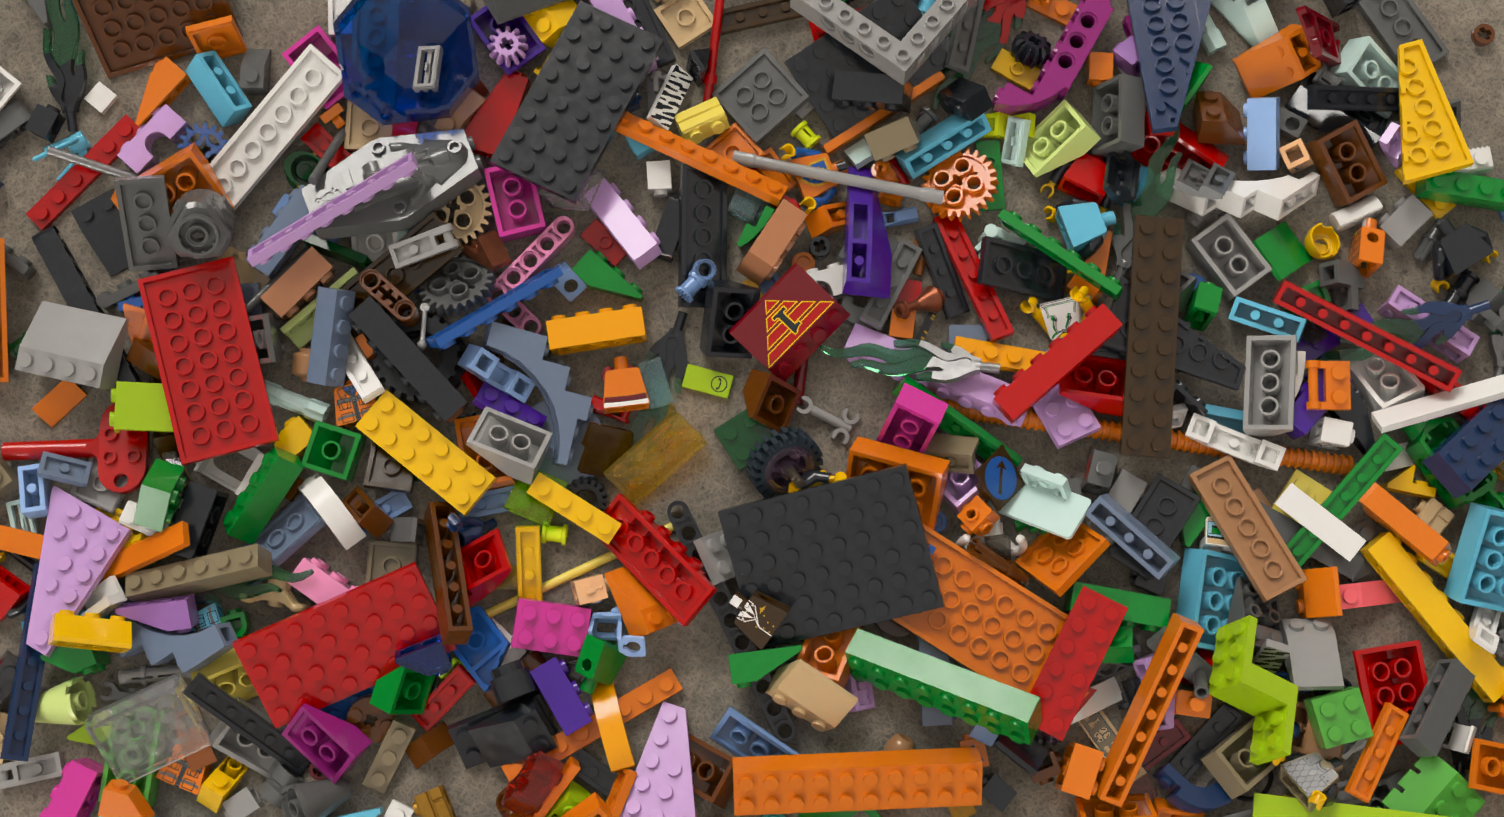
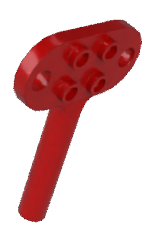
[1,403,150,494]

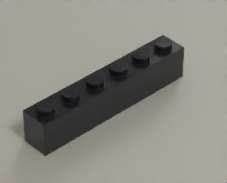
[348,296,471,424]

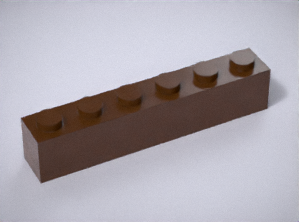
[424,502,473,645]

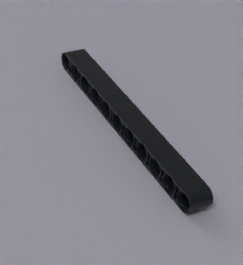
[667,501,796,742]

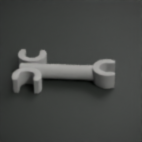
[795,396,860,445]

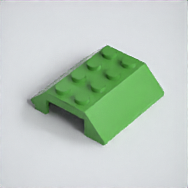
[1376,756,1485,817]

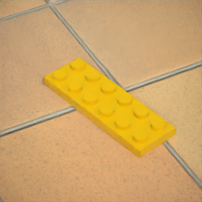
[355,389,497,517]

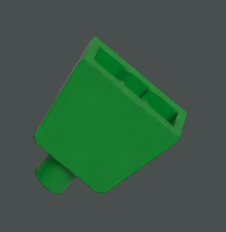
[575,634,627,695]

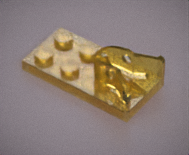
[604,403,707,505]

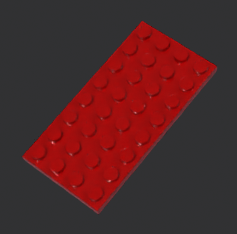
[137,256,280,466]
[232,561,456,729]

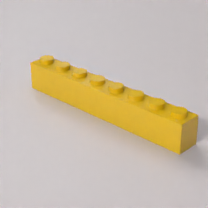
[1359,531,1504,703]

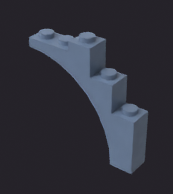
[482,322,593,467]
[109,582,238,674]

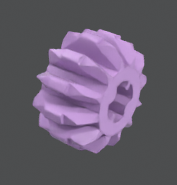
[487,26,528,68]

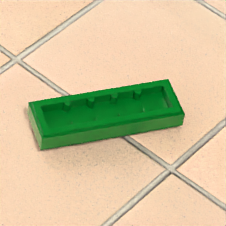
[975,140,1005,212]

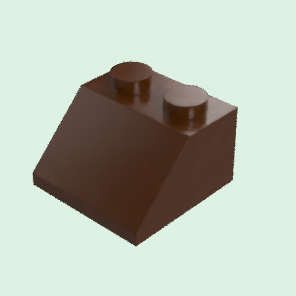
[1192,91,1246,145]
[743,369,802,433]

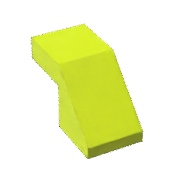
[981,112,1036,140]

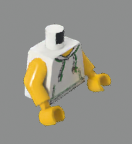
[1020,286,1094,341]

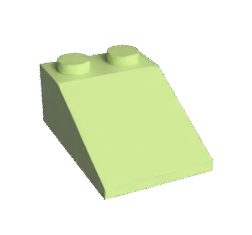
[1024,99,1101,178]

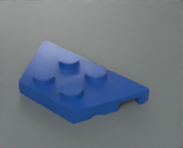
[453,606,511,692]

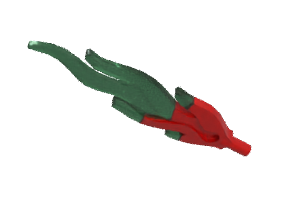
[933,0,1026,110]

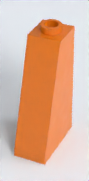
[1359,482,1452,567]

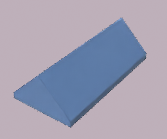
[709,706,800,757]

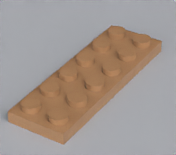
[1187,455,1308,603]

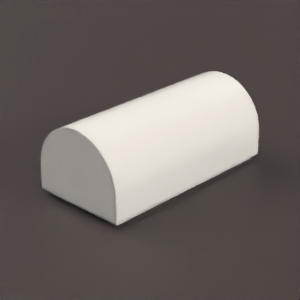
[1329,195,1383,233]

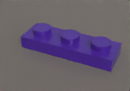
[472,381,548,428]

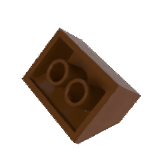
[1305,119,1388,207]

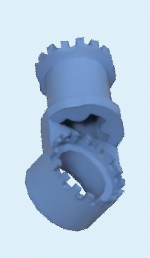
[675,259,717,303]

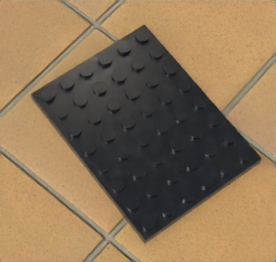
[718,463,945,650]

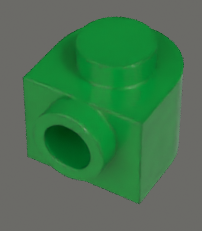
[220,608,251,639]

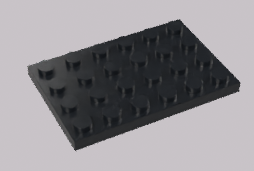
[784,0,947,138]

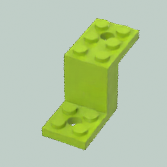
[1209,615,1299,765]

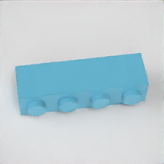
[895,113,992,179]

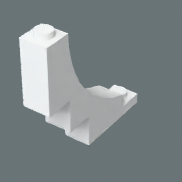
[1155,166,1321,221]

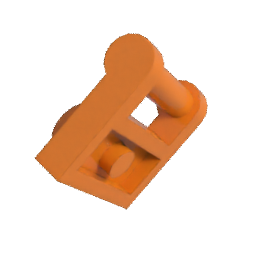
[1305,360,1351,411]

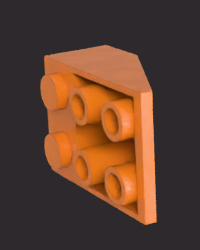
[1232,24,1323,98]

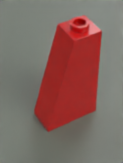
[464,71,531,158]

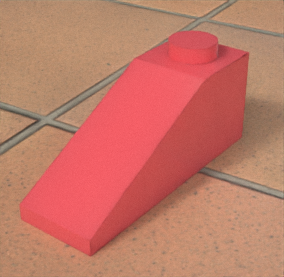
[1339,580,1401,609]

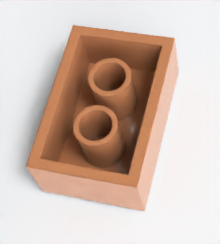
[736,199,808,286]
[260,247,335,320]

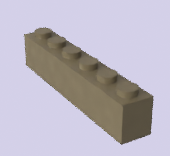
[125,543,272,602]

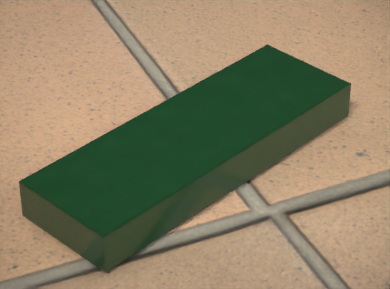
[302,235,372,270]

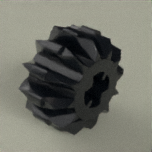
[1011,30,1051,69]

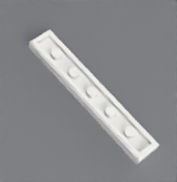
[1371,374,1504,433]

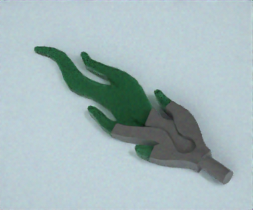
[1113,123,1182,281]

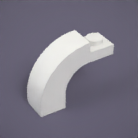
[298,473,366,550]

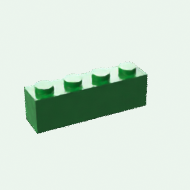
[1415,172,1504,212]
[223,446,304,545]

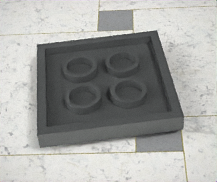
[712,47,810,145]

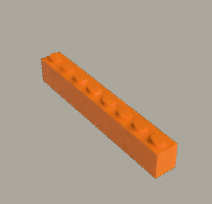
[1096,613,1204,807]

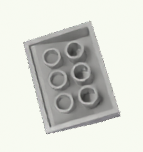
[15,301,129,389]

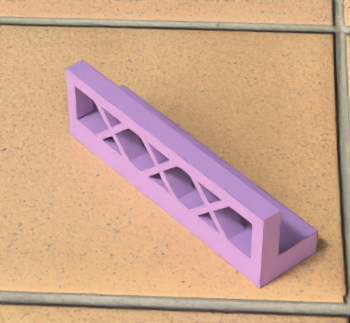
[1377,285,1480,364]

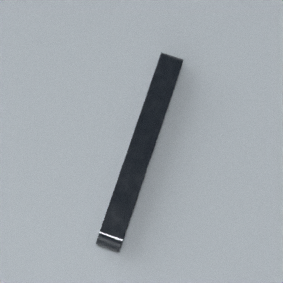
[32,225,142,388]

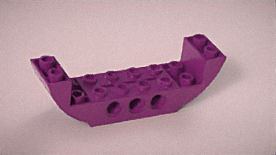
[991,0,1114,116]

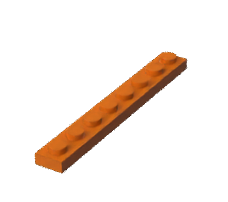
[616,111,788,207]
[501,668,683,788]

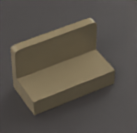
[925,433,979,474]

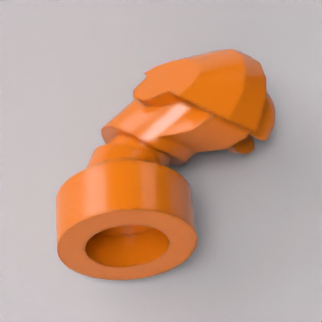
[871,160,903,208]

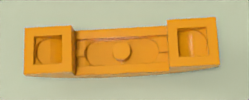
[591,680,635,773]

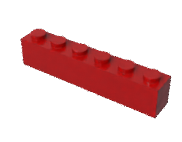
[992,303,1123,424]

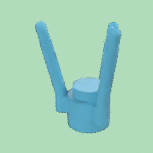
[32,131,91,181]

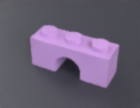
[117,104,192,175]

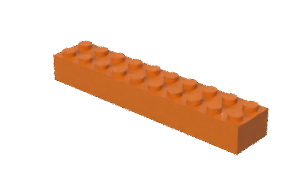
[732,747,983,816]

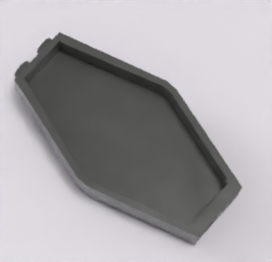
[301,129,484,240]

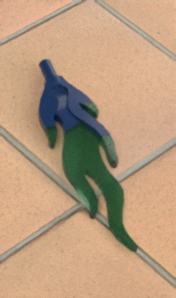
[1316,300,1491,361]

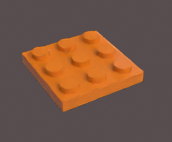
[1014,523,1111,597]

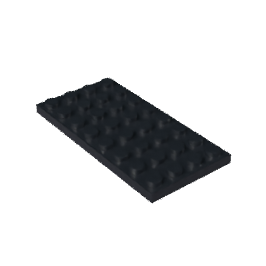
[490,1,664,204]

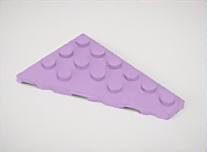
[26,485,133,657]
[620,701,696,817]

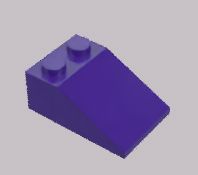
[467,6,546,76]

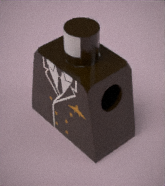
[729,590,791,650]

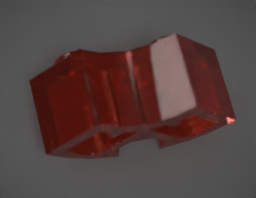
[501,751,564,817]

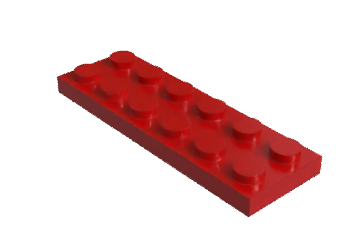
[1030,586,1128,741]

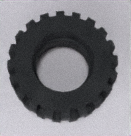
[373,311,467,405]

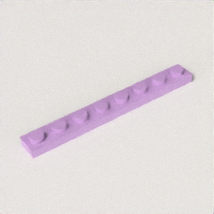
[247,151,418,267]

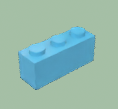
[185,50,253,127]
[1228,296,1307,343]

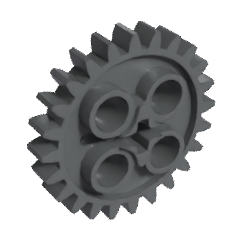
[418,255,496,317]

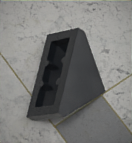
[686,48,711,88]

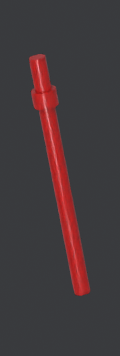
[703,0,725,102]

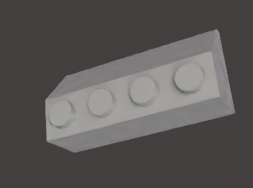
[1243,335,1297,436]

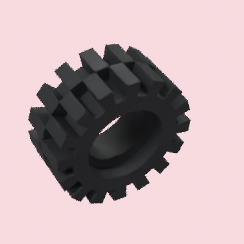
[566,476,608,512]

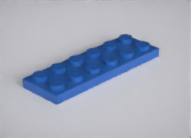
[425,266,564,350]

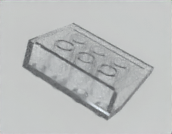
[85,672,213,783]

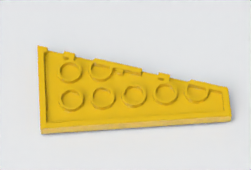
[1397,39,1474,185]

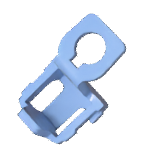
[588,607,647,657]

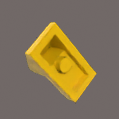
[1381,465,1436,499]

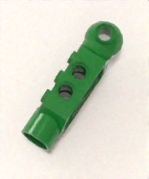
[1401,418,1504,510]

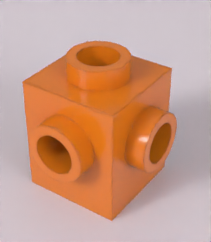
[957,495,1001,538]

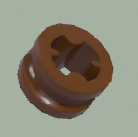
[1471,24,1495,47]

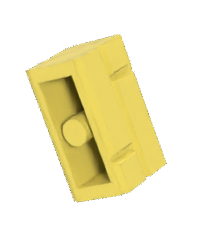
[674,97,730,144]

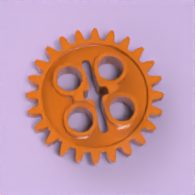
[921,148,999,222]

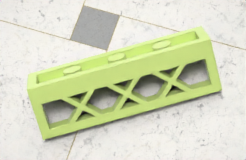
[280,267,359,348]

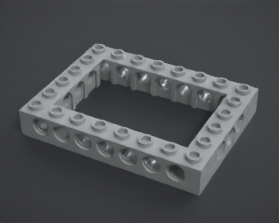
[790,0,977,86]

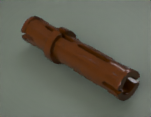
[967,538,1030,587]

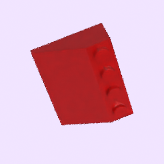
[1352,640,1428,746]

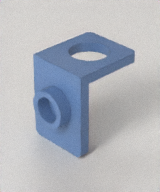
[554,261,587,302]

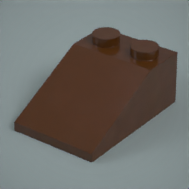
[689,734,733,809]

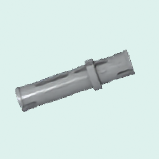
[118,664,192,685]

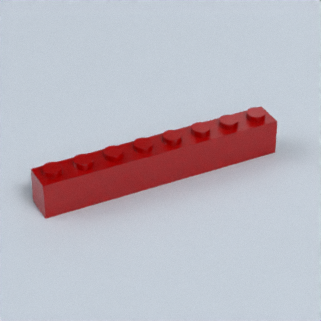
[1272,279,1462,392]

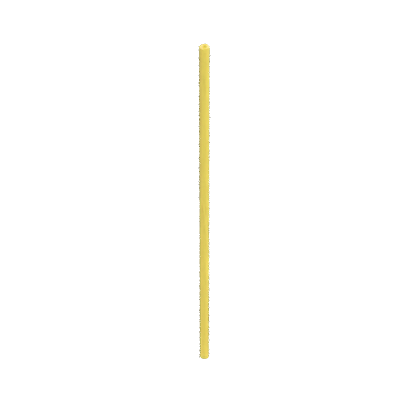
[485,523,674,618]

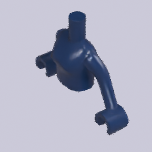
[446,513,497,548]

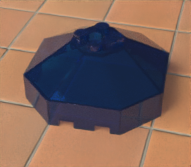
[333,0,480,126]

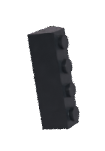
[1285,72,1388,149]

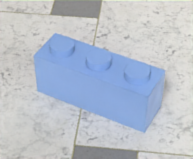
[1243,97,1280,170]

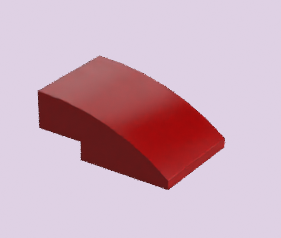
[461,528,512,607]

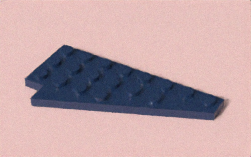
[1126,0,1212,134]

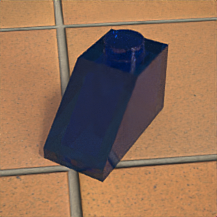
[395,634,452,677]

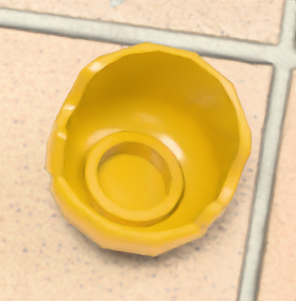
[1304,223,1341,260]

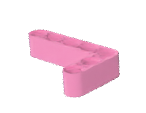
[487,216,576,335]

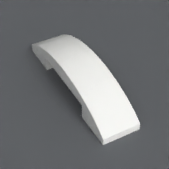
[1185,413,1286,471]
[1469,606,1502,654]

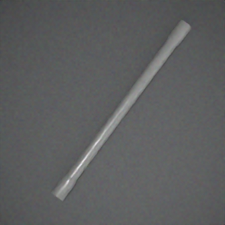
[732,150,944,205]

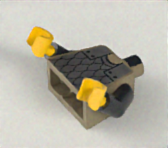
[1272,752,1343,813]

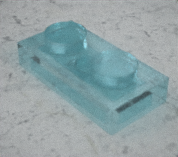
[637,357,674,410]

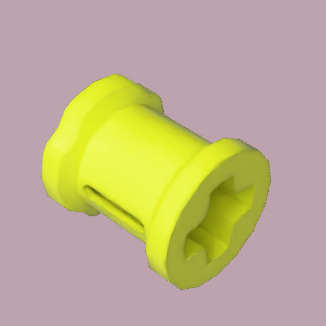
[790,120,821,149]
[541,522,568,546]

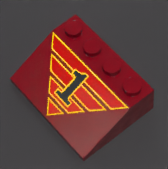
[728,262,850,381]

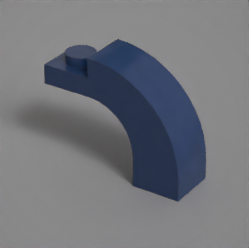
[1152,763,1235,814]

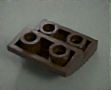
[577,422,633,481]

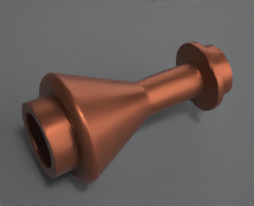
[894,286,945,319]

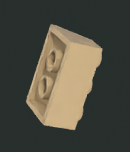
[766,659,858,732]

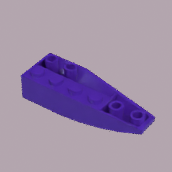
[842,166,892,299]

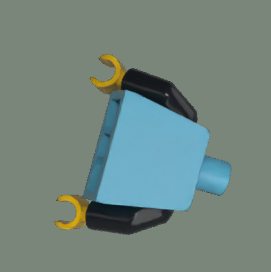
[1043,197,1116,274]

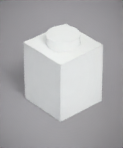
[646,160,673,198]

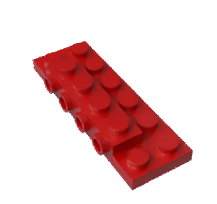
[599,493,718,626]

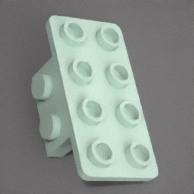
[987,463,1092,539]

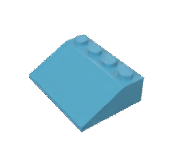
[1444,502,1504,612]
[1176,548,1249,651]

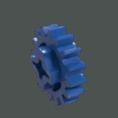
[177,122,229,163]

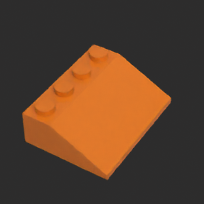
[111,142,234,221]
[846,436,950,531]

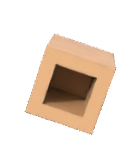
[1279,138,1314,174]

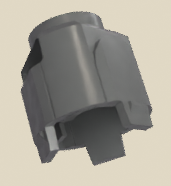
[167,189,235,259]

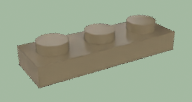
[362,717,416,794]

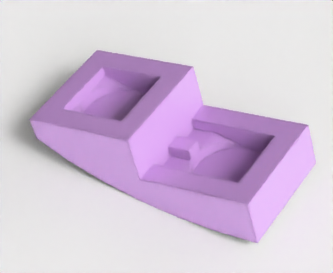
[1379,122,1402,168]

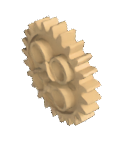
[438,183,492,244]

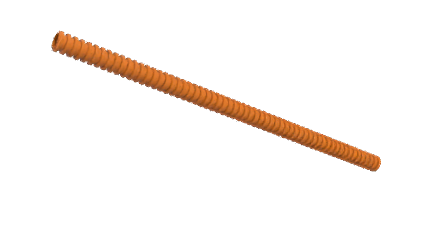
[940,398,1354,476]

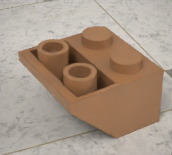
[1291,701,1344,761]

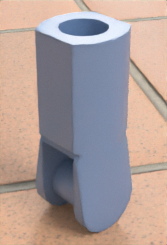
[882,206,919,229]

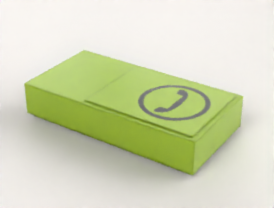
[682,364,734,399]

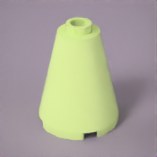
[35,676,97,725]

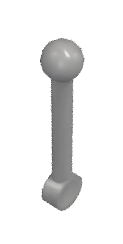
[417,303,430,350]

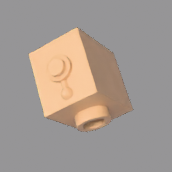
[570,574,610,605]

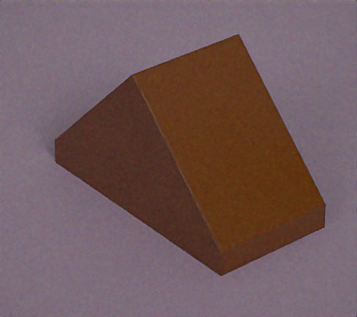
[405,722,454,769]

